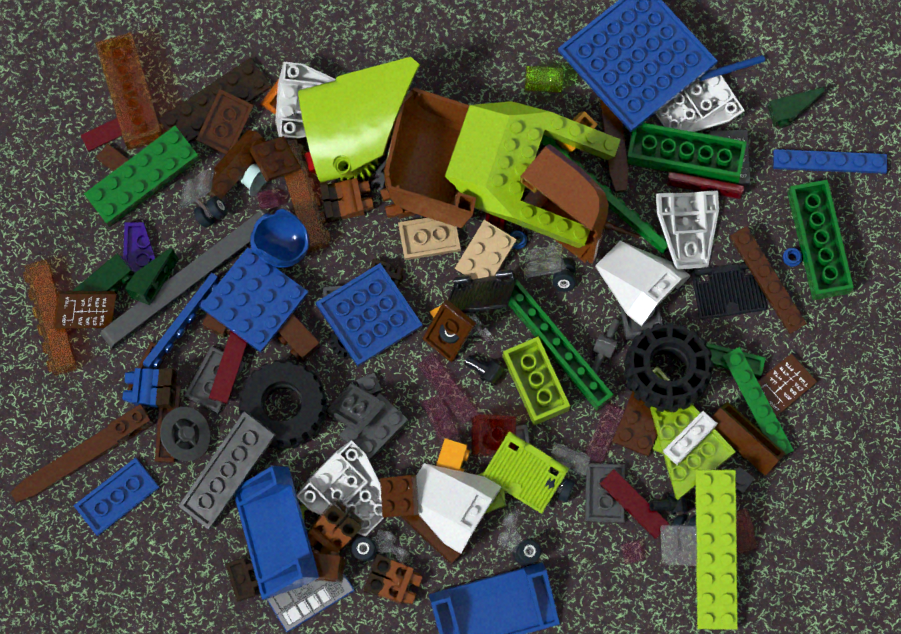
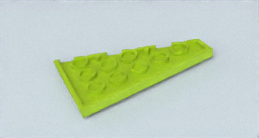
[650,366,736,500]

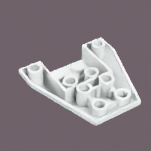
[276,62,336,139]
[655,66,745,132]
[595,241,690,327]
[296,440,383,536]
[416,463,501,554]

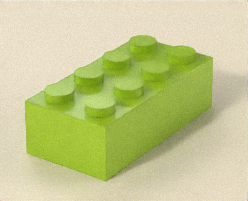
[503,336,570,426]

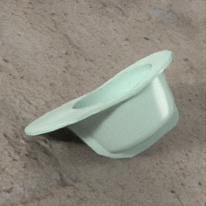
[240,164,266,197]

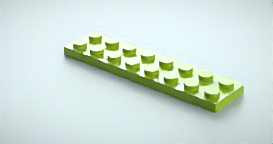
[695,470,738,629]

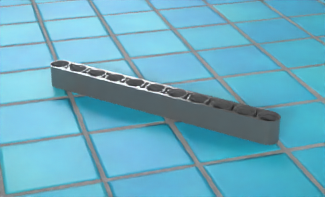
[100,209,270,349]

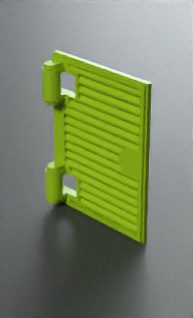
[482,432,569,514]

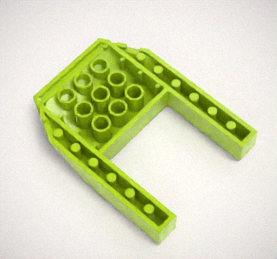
[445,101,621,248]

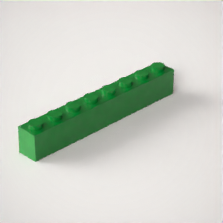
[508,280,613,411]

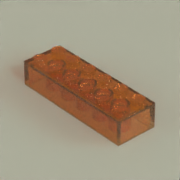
[95,32,162,150]

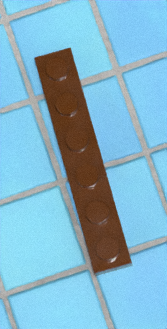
[729,226,807,334]

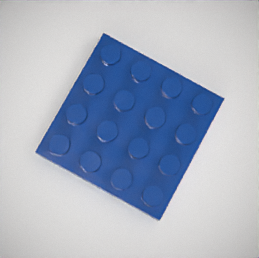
[200,247,309,353]
[316,263,423,367]

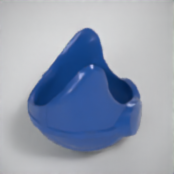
[250,208,310,268]

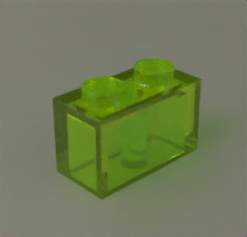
[524,66,563,93]

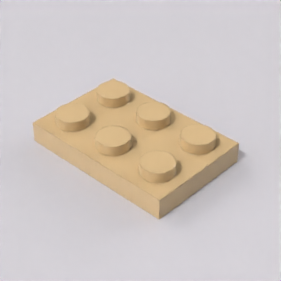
[398,218,461,260]
[455,220,517,279]

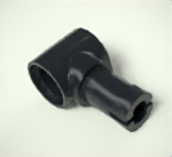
[464,355,504,386]
[649,493,689,515]

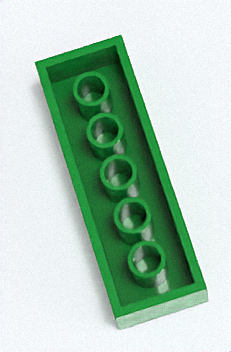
[627,123,747,184]
[84,126,200,227]
[787,180,854,300]

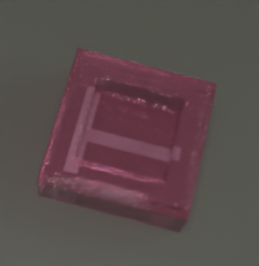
[257,189,279,210]
[620,541,644,564]

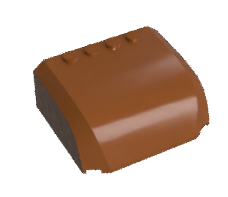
[384,88,476,228]
[520,144,608,264]

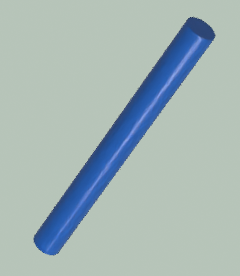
[698,55,765,81]

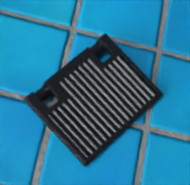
[691,262,767,320]
[448,269,518,313]

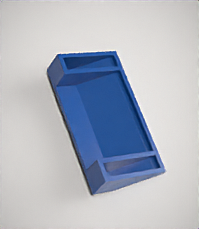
[234,466,319,600]
[428,563,560,634]

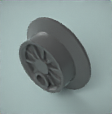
[160,407,210,461]

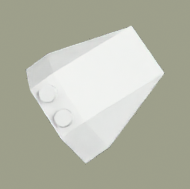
[656,191,719,270]

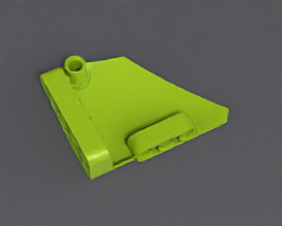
[298,57,420,183]

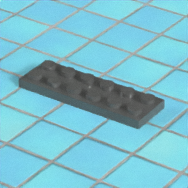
[179,411,277,530]

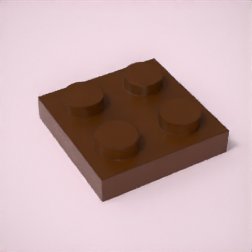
[249,136,301,182]
[380,475,419,518]

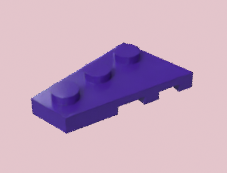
[123,222,155,273]

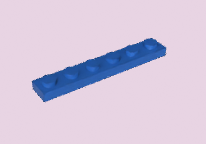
[773,149,887,174]
[143,273,219,369]

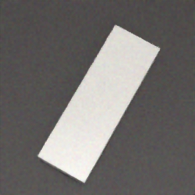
[663,411,717,465]

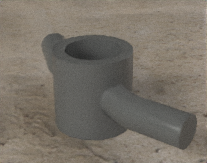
[592,319,620,374]

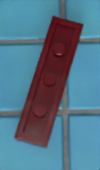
[80,104,156,152]
[667,172,744,199]
[209,331,248,404]
[599,469,670,539]

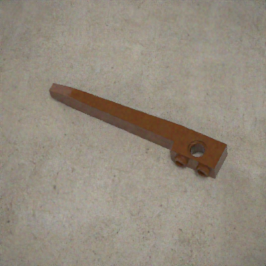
[599,97,629,193]
[10,404,154,503]

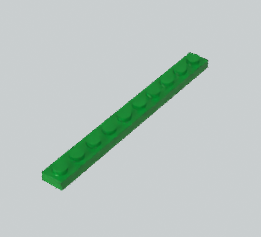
[539,135,668,255]

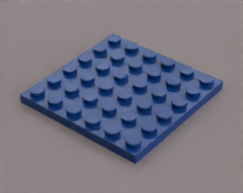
[558,0,718,132]

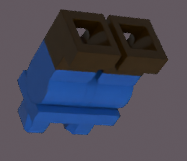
[122,368,177,409]

